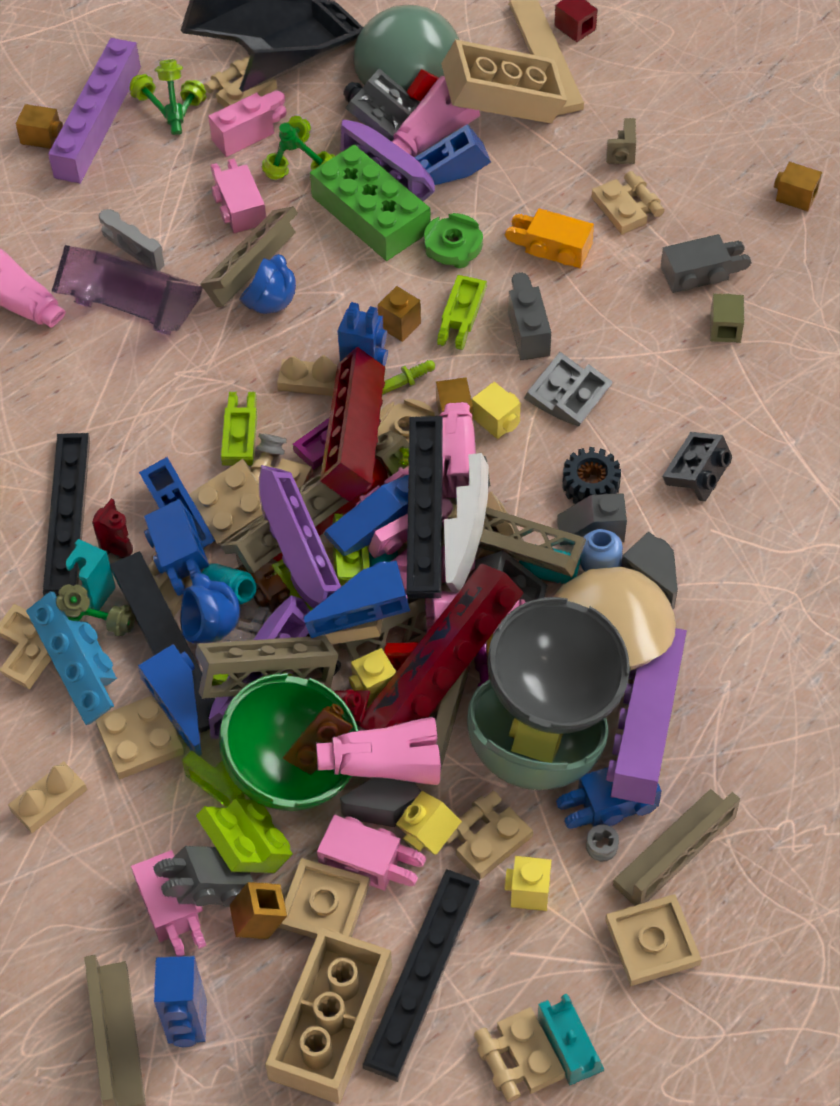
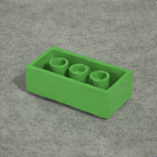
[310,144,431,261]

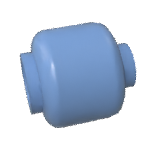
[580,529,623,572]

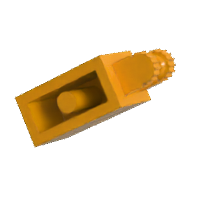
[504,208,594,269]

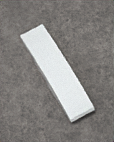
[444,453,489,593]

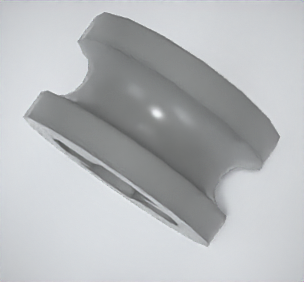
[256,433,287,455]
[586,825,619,861]

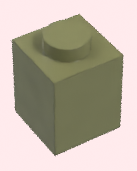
[710,294,744,343]

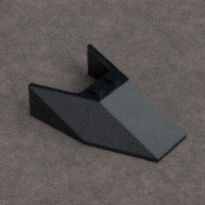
[180,0,363,92]

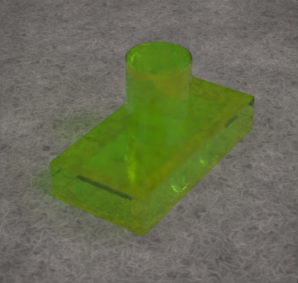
[182,750,245,808]

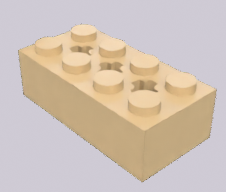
[441,39,567,124]
[265,927,392,1104]

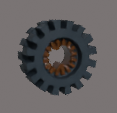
[562,447,621,504]

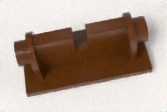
[235,554,290,615]
[283,704,353,776]

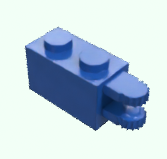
[337,302,388,366]
[144,499,210,596]
[556,767,662,829]

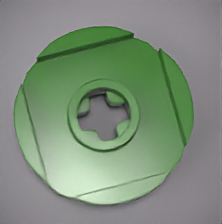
[424,213,483,268]

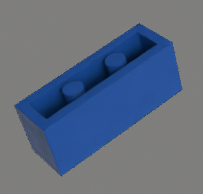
[154,956,207,1048]

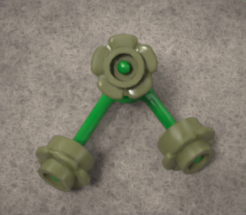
[54,584,135,672]

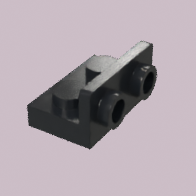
[662,432,732,501]

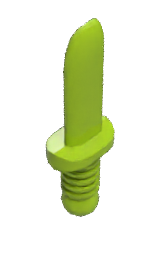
[382,360,436,395]

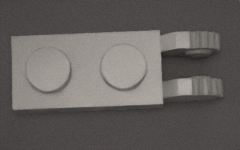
[98,209,165,272]

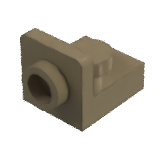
[606,118,636,164]
[375,431,409,477]

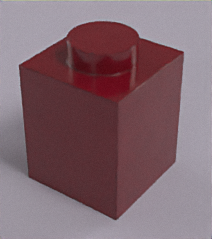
[554,0,598,42]

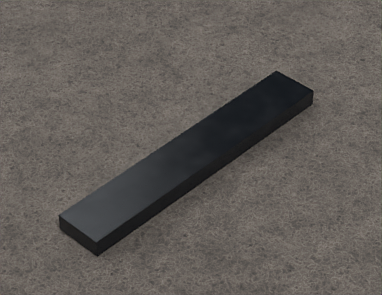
[406,416,443,599]
[43,433,90,596]
[110,551,215,733]
[362,869,480,1082]

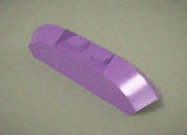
[340,120,435,201]
[259,465,341,609]
[209,596,310,739]

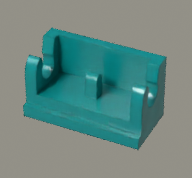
[66,539,116,611]
[537,994,604,1086]

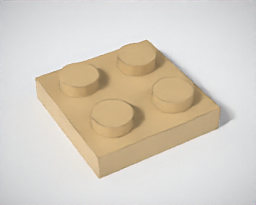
[189,459,263,548]
[95,695,184,780]
[278,858,370,939]
[605,894,702,986]

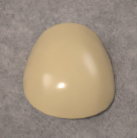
[553,567,676,671]

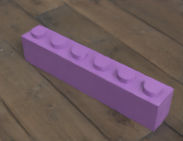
[48,38,141,184]
[606,628,687,805]

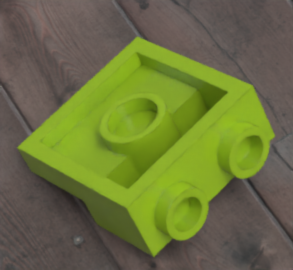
[196,798,293,873]

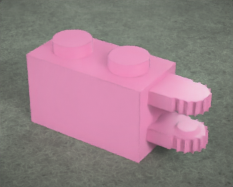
[208,91,286,157]
[210,158,266,233]
[317,815,427,891]
[131,850,206,957]

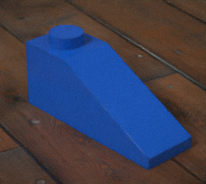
[414,124,491,185]
[139,457,215,548]
[324,474,409,557]
[304,560,410,638]
[138,644,202,758]

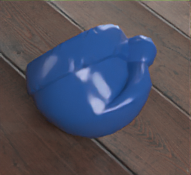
[239,254,296,314]
[181,573,240,644]

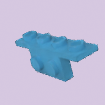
[26,591,117,725]

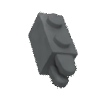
[660,234,752,293]
[508,272,552,361]
[153,846,254,907]

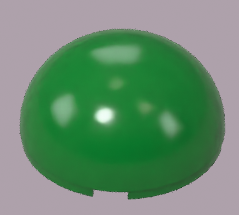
[219,673,358,811]

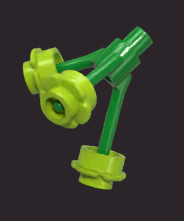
[129,59,207,135]
[262,116,335,180]

